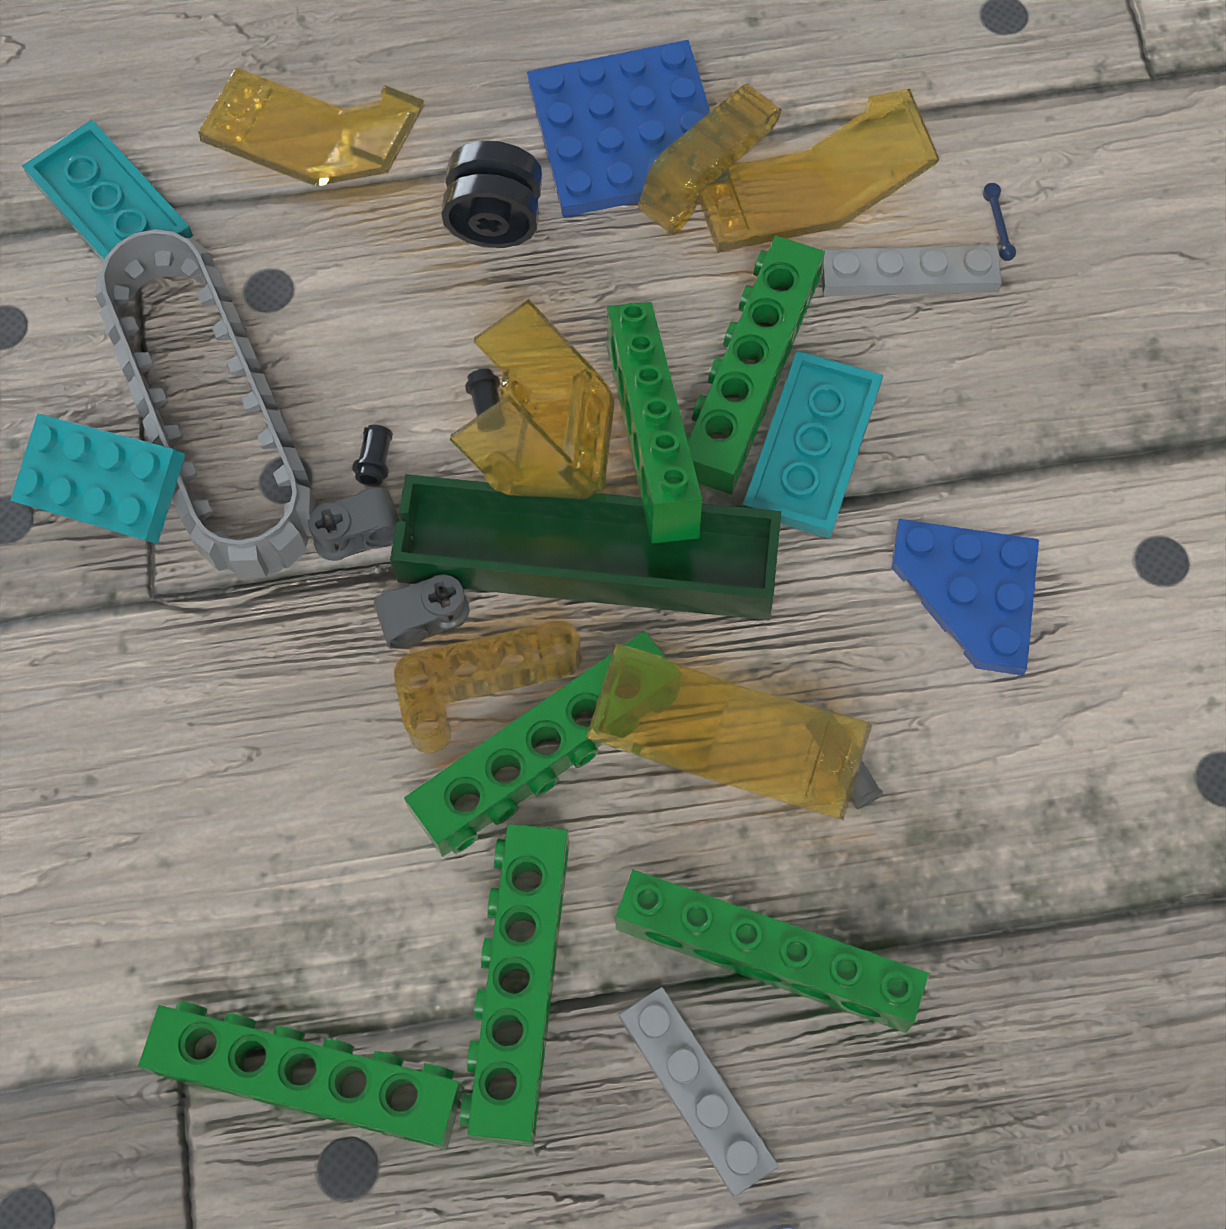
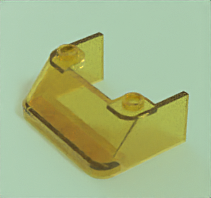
[450,299,615,499]

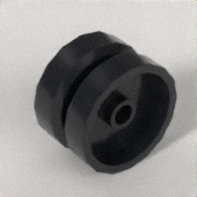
[441,141,543,248]

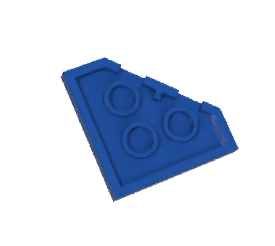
[892,519,1039,676]

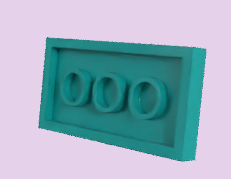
[22,119,193,262]
[742,350,883,539]
[10,413,185,544]

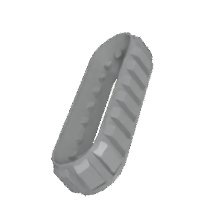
[95,229,317,578]

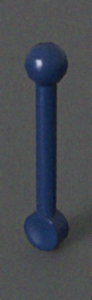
[983,183,1016,261]

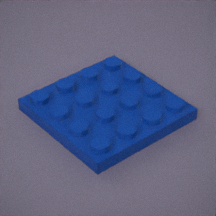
[527,39,729,218]

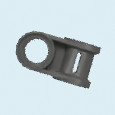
[308,487,400,561]
[374,574,470,649]

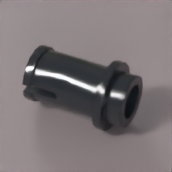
[465,369,506,430]
[352,425,393,486]

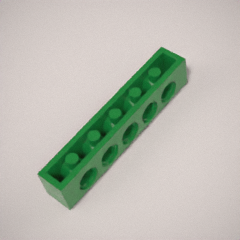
[685,235,825,495]
[607,302,702,544]
[404,631,679,857]
[460,824,570,1147]
[615,869,929,1033]
[138,1001,464,1150]

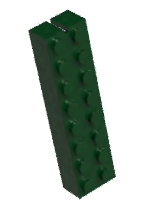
[390,474,781,620]

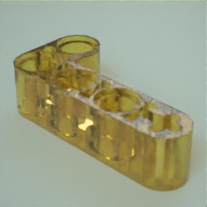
[638,84,782,235]
[394,621,581,753]

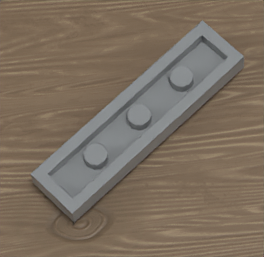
[822,245,1002,296]
[619,987,779,1198]

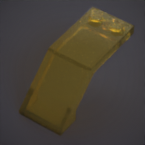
[198,68,425,186]
[693,89,939,253]
[586,644,872,820]

